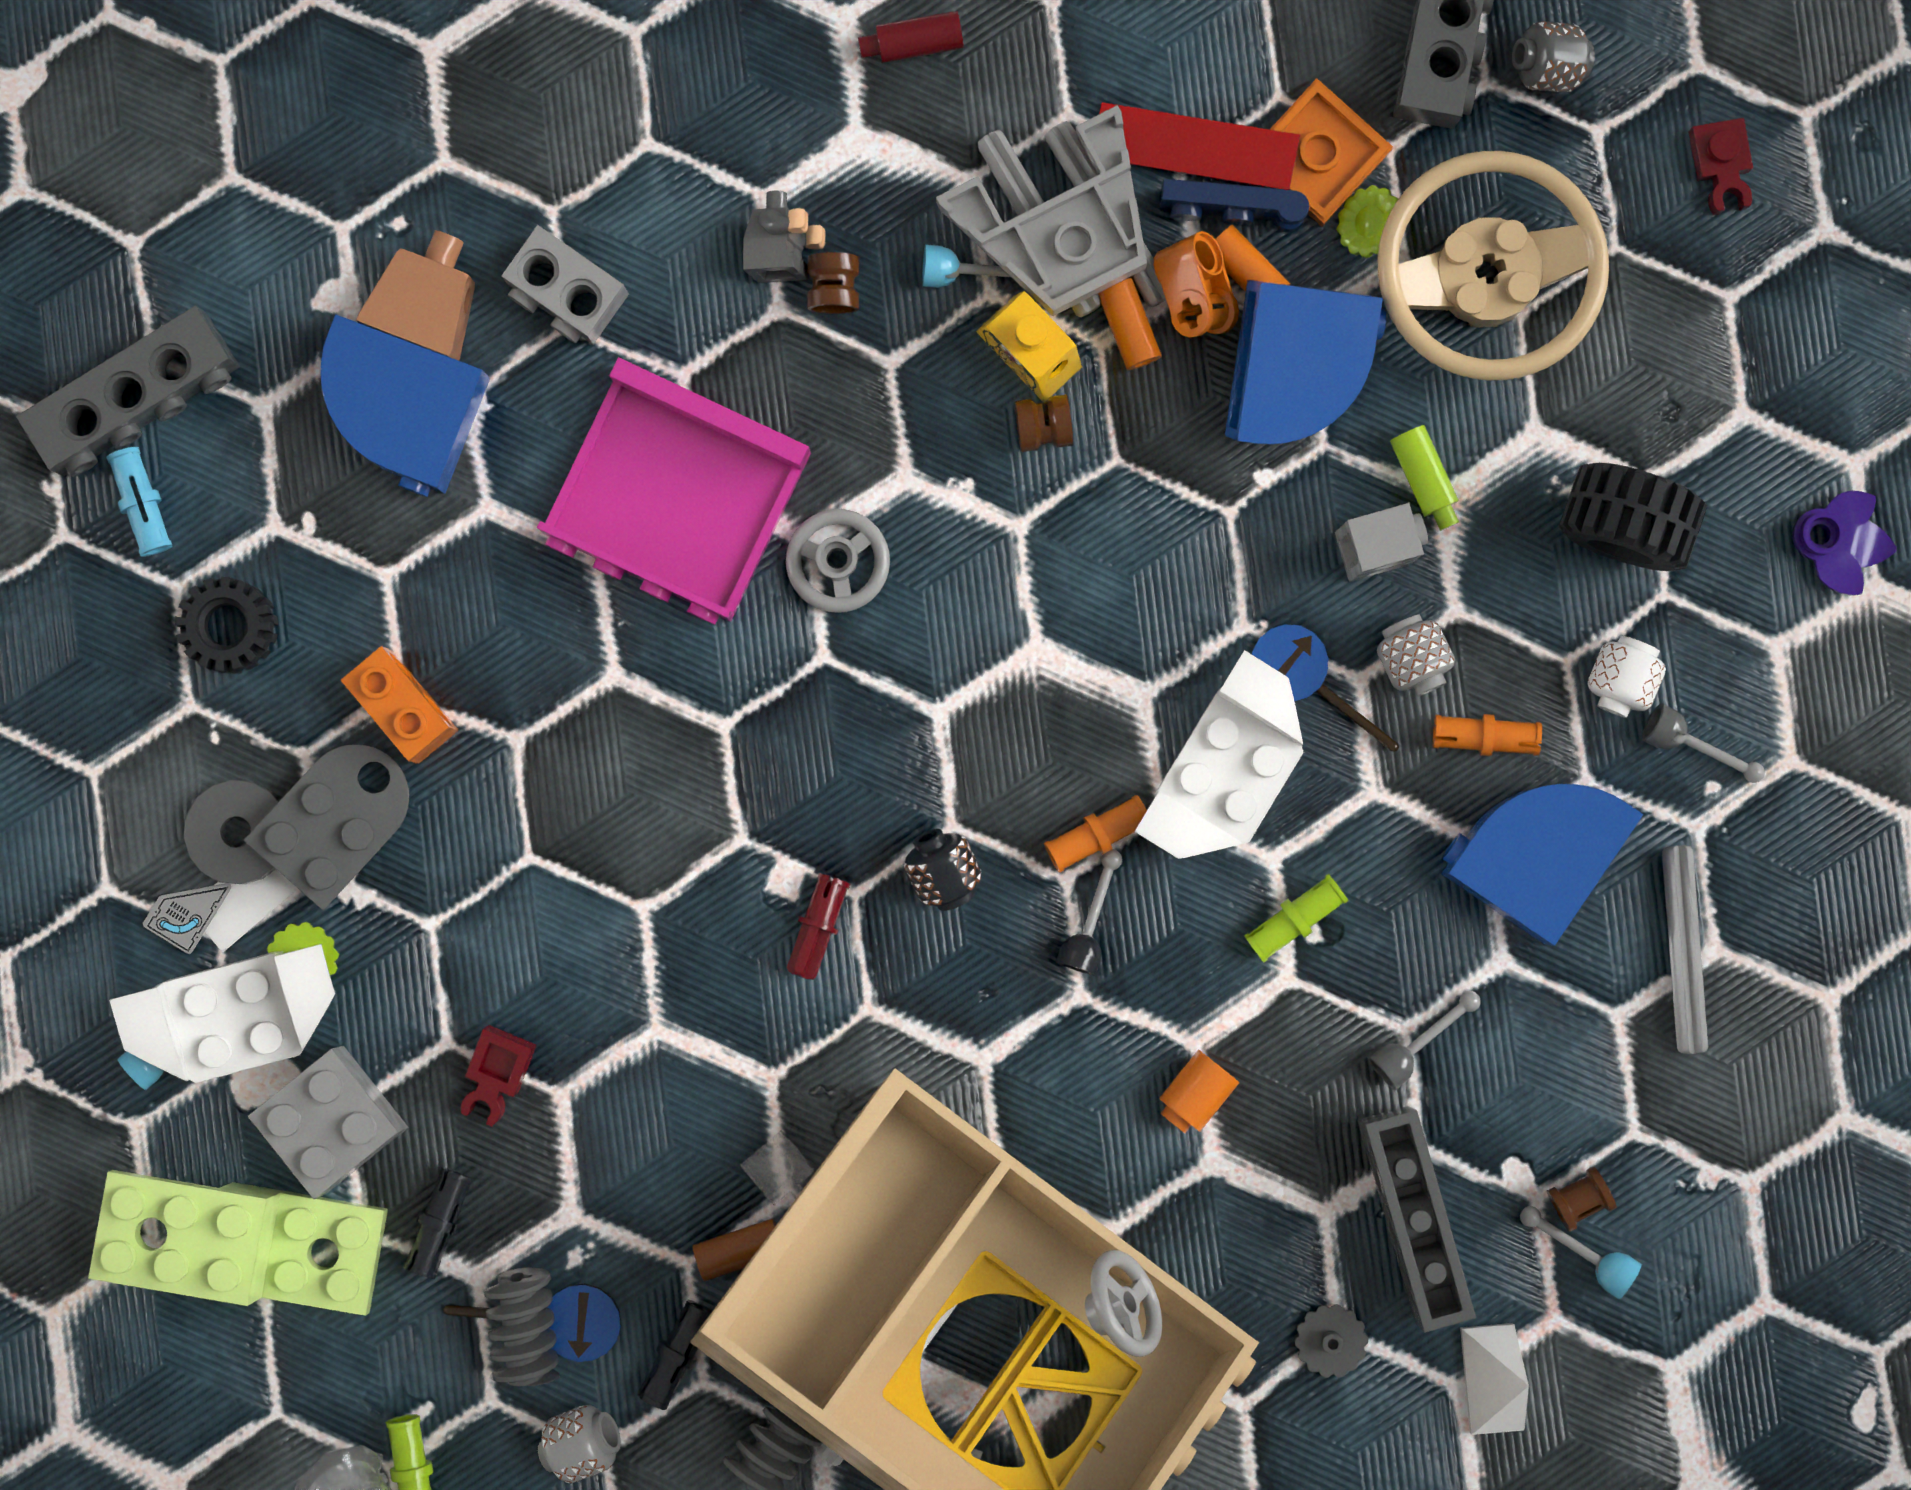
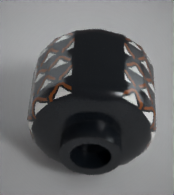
[904,829,981,911]

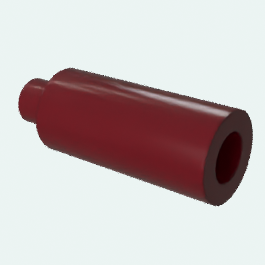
[858,11,964,63]

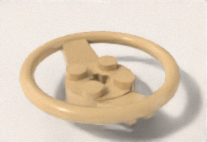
[1377,151,1609,381]

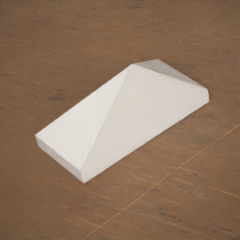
[1460,1323,1529,1435]

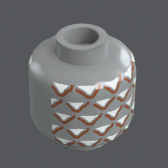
[1377,614,1455,697]
[538,1405,621,1483]

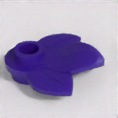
[1792,490,1897,596]

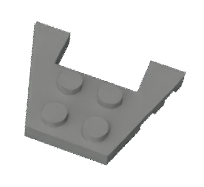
[936,105,1147,316]

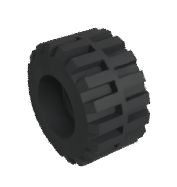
[1559,463,1707,571]

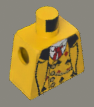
[976,291,1082,402]

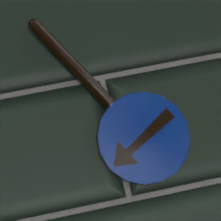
[1251,624,1399,752]
[443,1283,621,1362]

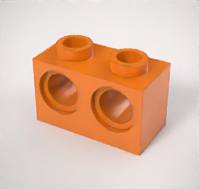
[341,646,459,764]

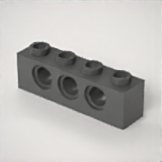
[1393,0,1494,129]
[16,305,240,477]
[1357,1106,1476,1333]

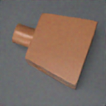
[356,230,475,361]

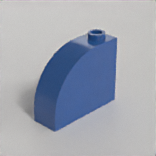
[1225,280,1386,444]
[320,314,490,497]
[1441,784,1644,946]

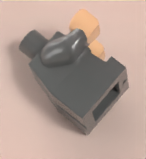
[743,190,825,283]

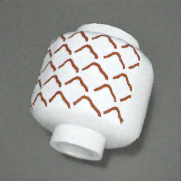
[1588,636,1666,718]

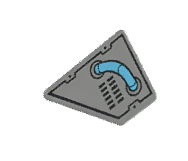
[143,883,232,954]

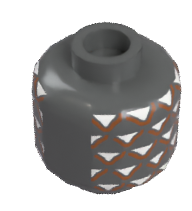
[1512,21,1595,92]

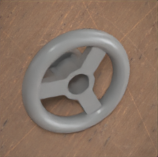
[786,509,890,613]
[1085,1250,1162,1357]

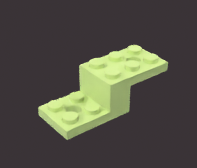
[88,1170,388,1316]

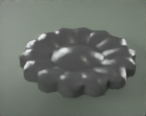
[1294,1304,1368,1378]

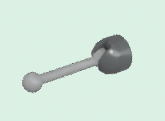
[1642,703,1765,783]
[1368,991,1481,1091]

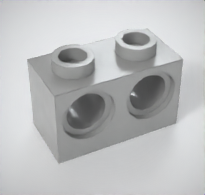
[502,225,629,345]
[1335,503,1428,582]

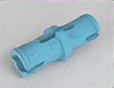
[106,447,173,557]

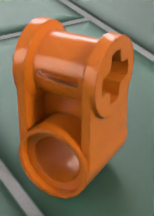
[1153,231,1239,338]

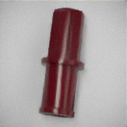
[787,873,851,980]

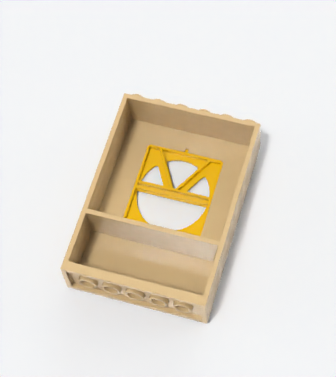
[690,1068,1259,1490]

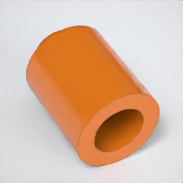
[1159,1049,1240,1133]

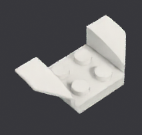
[1134,650,1303,859]
[109,944,335,1083]

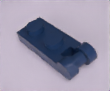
[1159,179,1309,233]

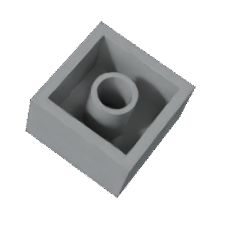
[248,1046,409,1199]

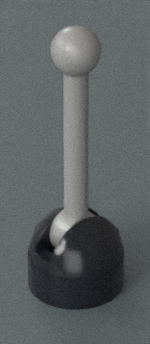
[1056,849,1122,976]

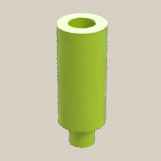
[1390,425,1459,531]

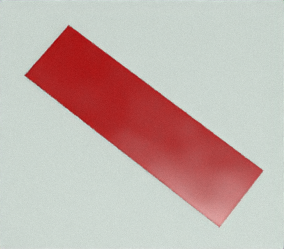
[1099,102,1300,190]

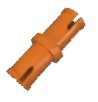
[1433,714,1542,757]
[1044,795,1147,873]

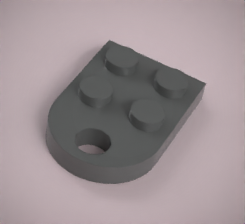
[244,745,409,911]

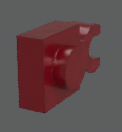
[1688,118,1753,215]
[461,1025,536,1127]

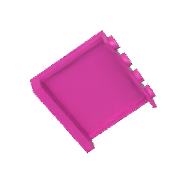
[537,357,811,625]

